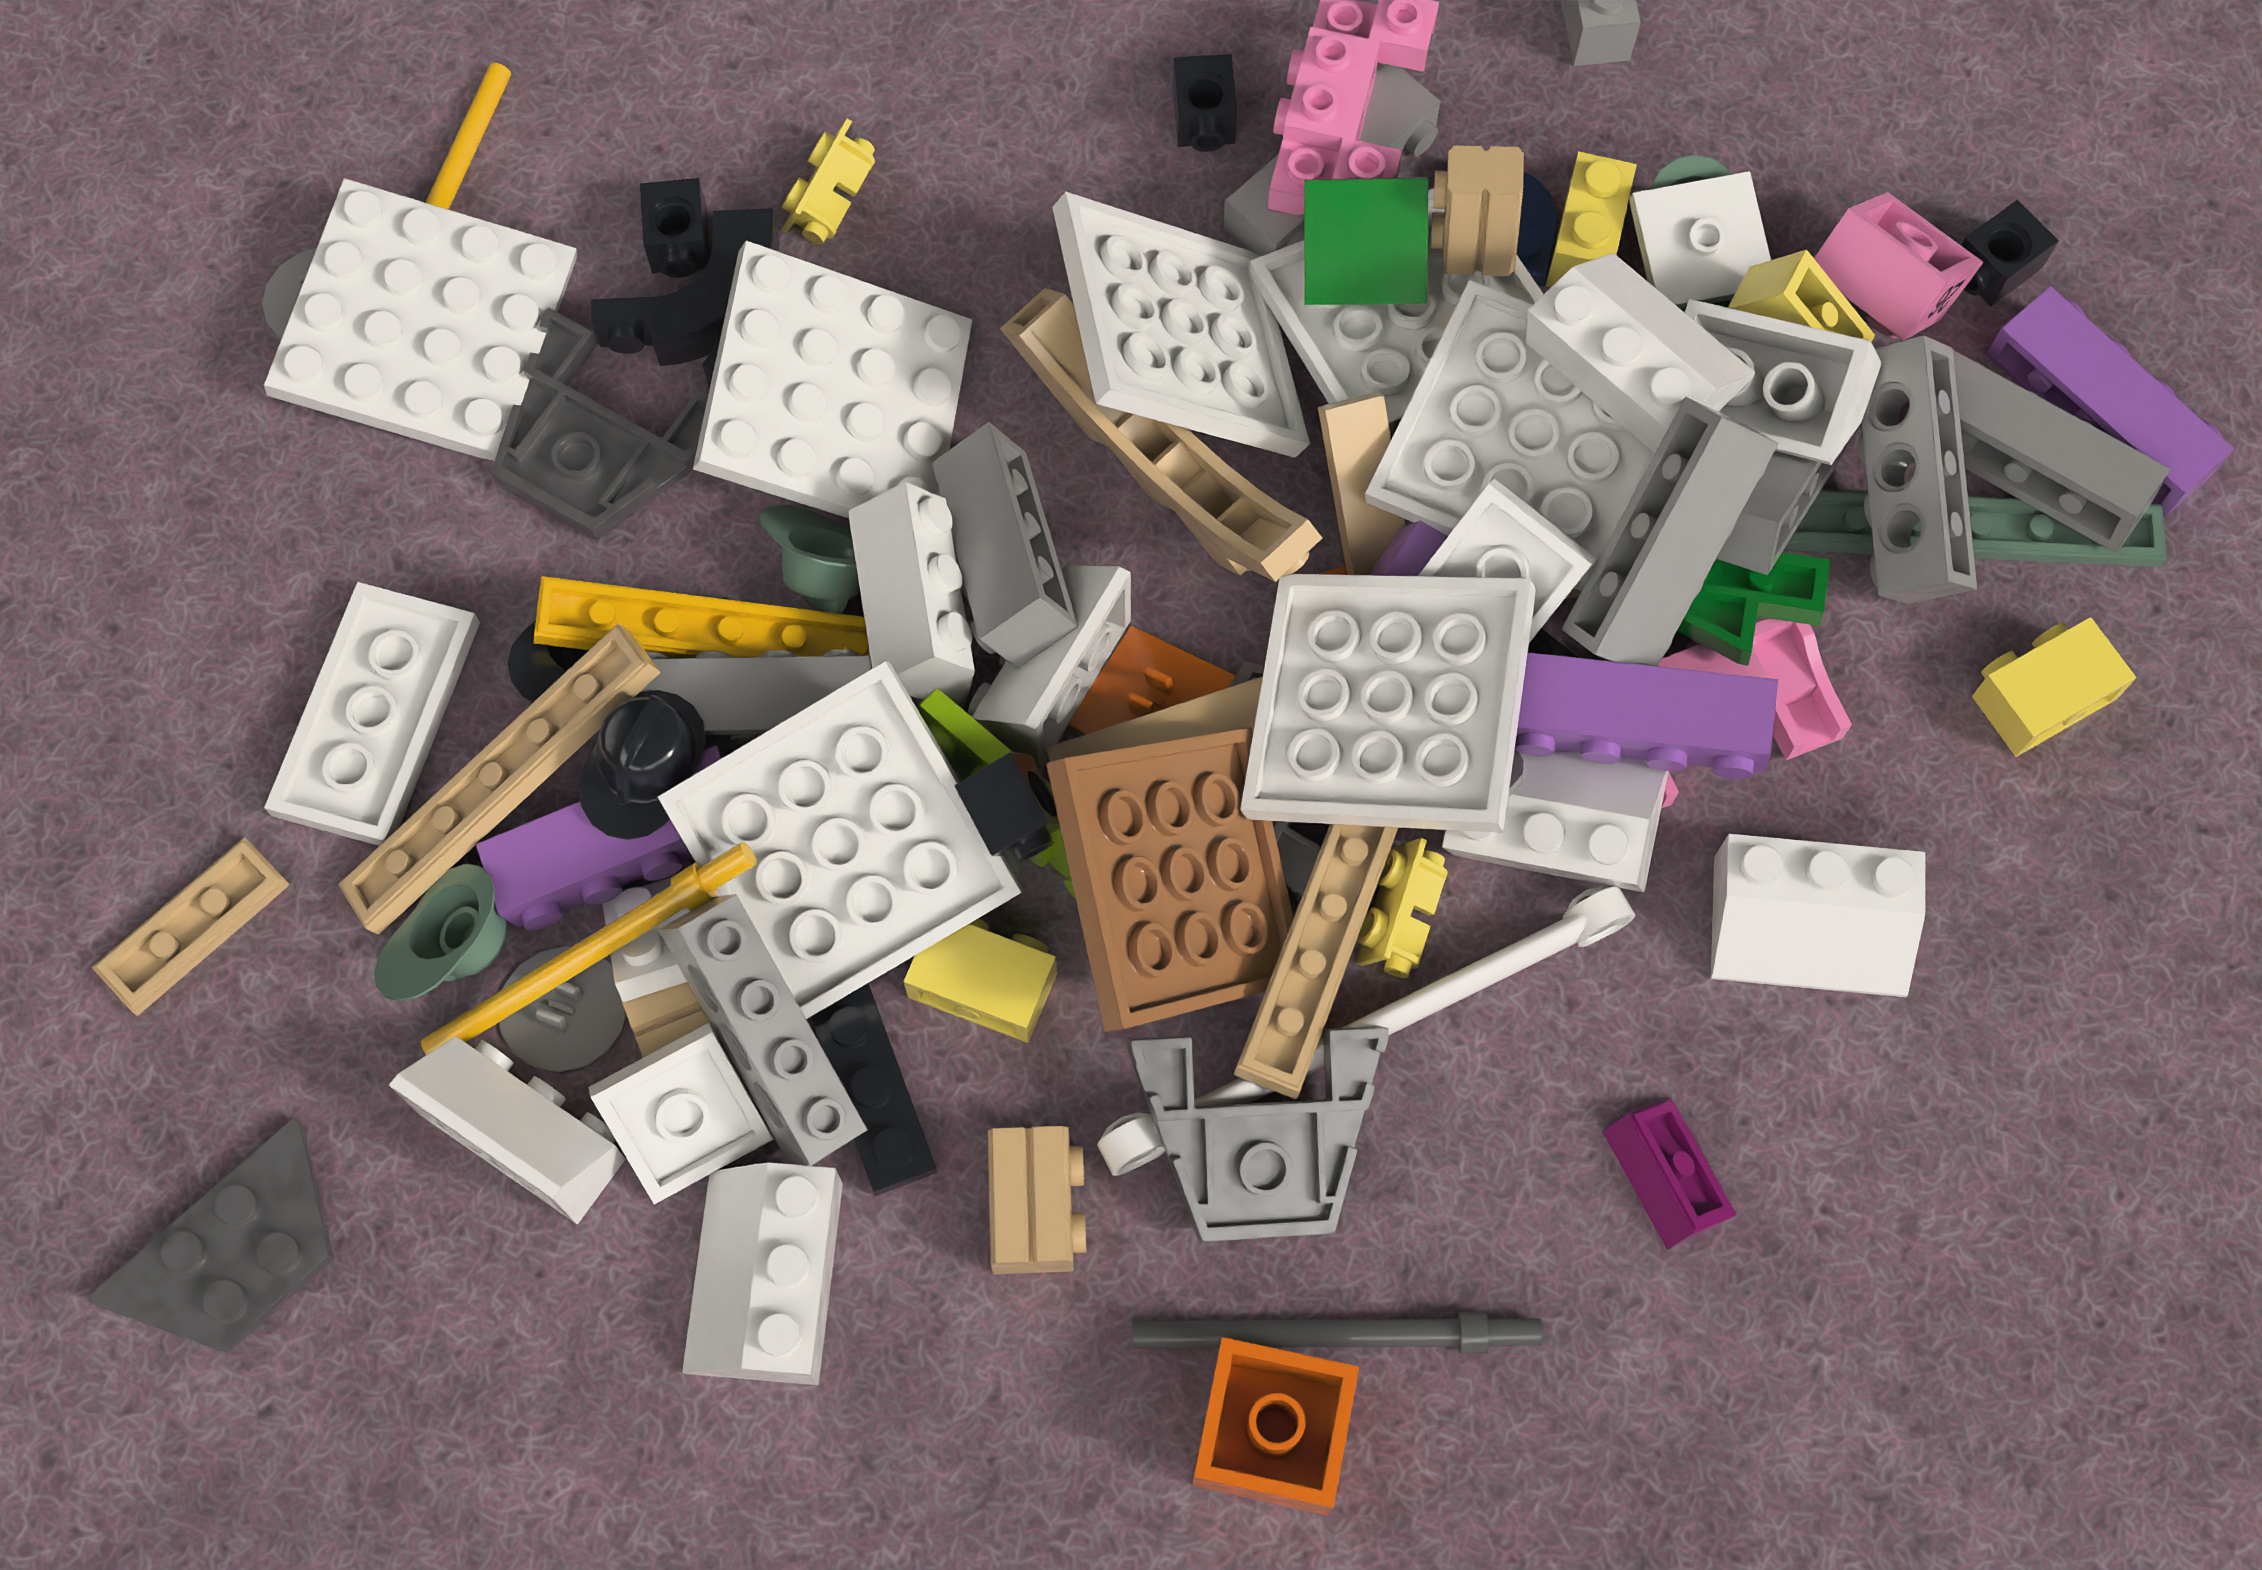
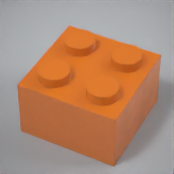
[1192,1337,1359,1516]

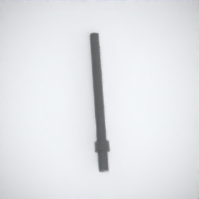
[1132,1312,1543,1353]

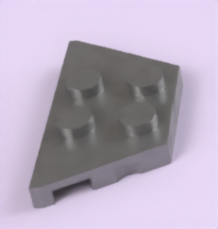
[88,1118,334,1354]

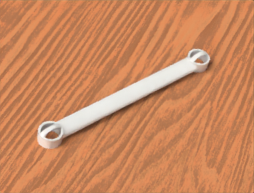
[1097,886,1635,1176]

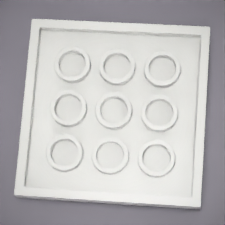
[264,178,577,461]
[1250,188,1544,436]
[1052,192,1310,458]
[693,241,972,518]
[1365,280,1654,591]
[1240,574,1536,833]
[658,661,1024,1019]

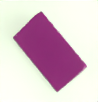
[1602,1098,1737,1250]

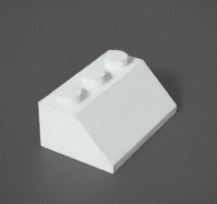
[1525,253,1755,454]
[1684,299,1882,465]
[848,482,975,708]
[968,565,1131,772]
[1442,750,1669,892]
[1711,834,1925,997]
[389,1036,626,1224]
[682,1163,843,1385]

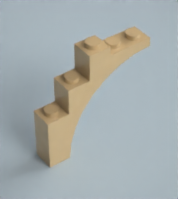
[1000,288,1322,582]

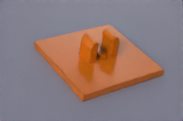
[1068,625,1236,735]

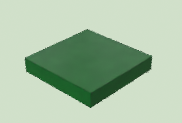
[1304,177,1428,305]

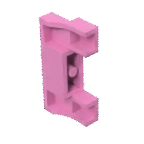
[1268,0,1439,215]
[1641,618,1852,809]

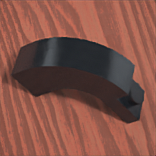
[591,208,779,366]

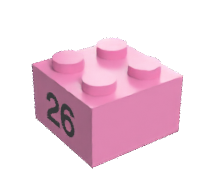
[1814,192,1983,341]

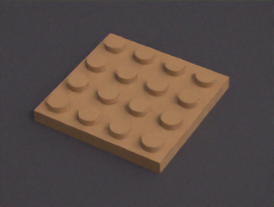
[1046,727,1294,1032]

